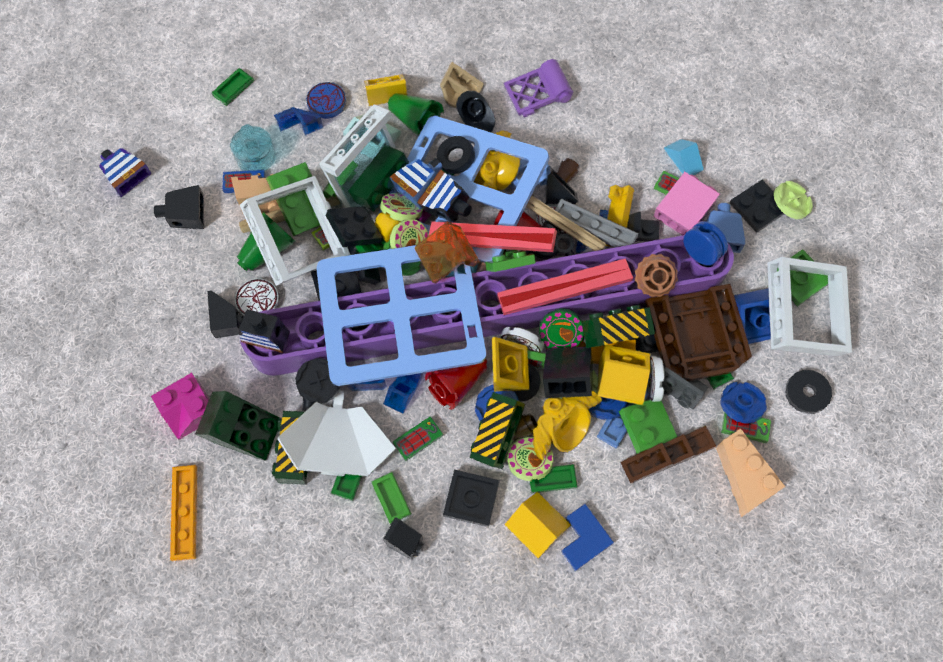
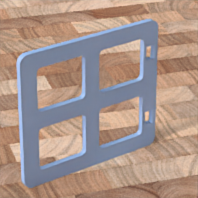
[378,116,550,263]
[316,239,486,386]

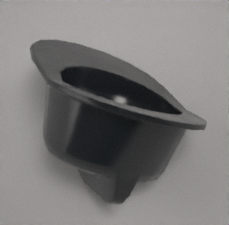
[456,91,495,132]

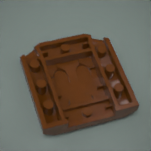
[645,284,752,381]

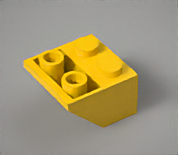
[597,345,650,405]

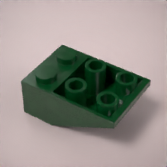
[195,391,280,461]

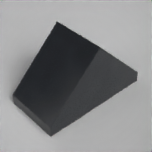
[545,165,578,204]

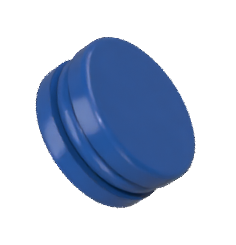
[683,221,728,265]

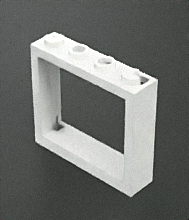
[240,176,350,286]
[767,257,852,356]

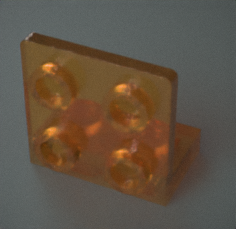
[415,221,480,283]

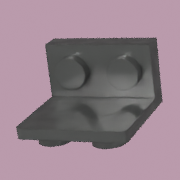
[661,367,709,410]

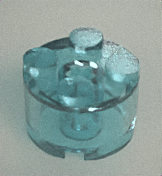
[230,125,276,171]

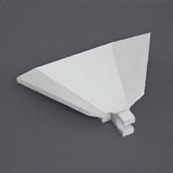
[278,390,396,476]

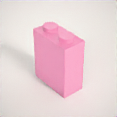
[654,172,720,235]

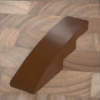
[620,426,717,484]

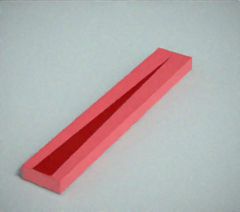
[427,222,557,252]
[497,258,633,315]

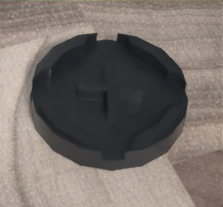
[295,358,341,403]

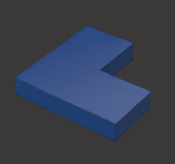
[561,504,614,571]

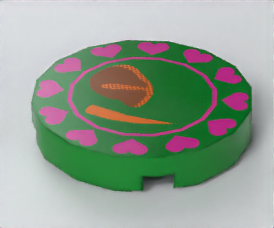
[539,308,584,349]

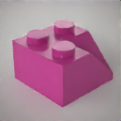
[151,373,209,440]

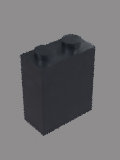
[543,347,593,398]

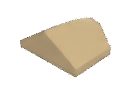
[440,62,484,108]

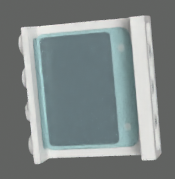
[319,104,396,212]

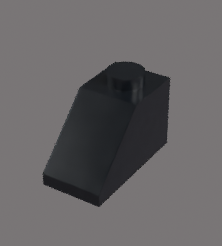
[207,290,243,339]
[383,517,425,560]

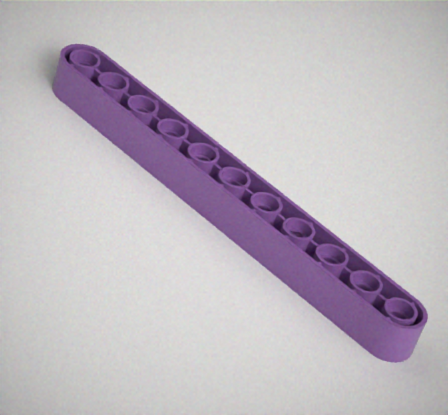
[240,235,734,376]

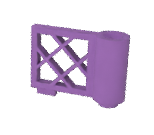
[504,59,573,118]

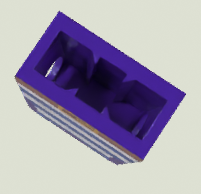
[99,148,152,198]

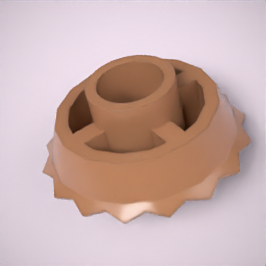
[635,254,678,297]

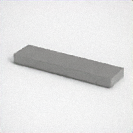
[555,199,639,247]

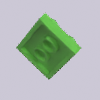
[266,162,320,237]

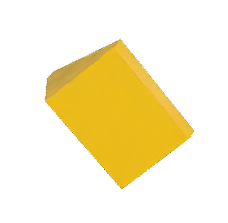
[364,74,407,106]
[492,337,529,392]
[505,492,571,559]

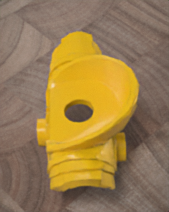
[474,130,520,191]
[533,391,602,461]

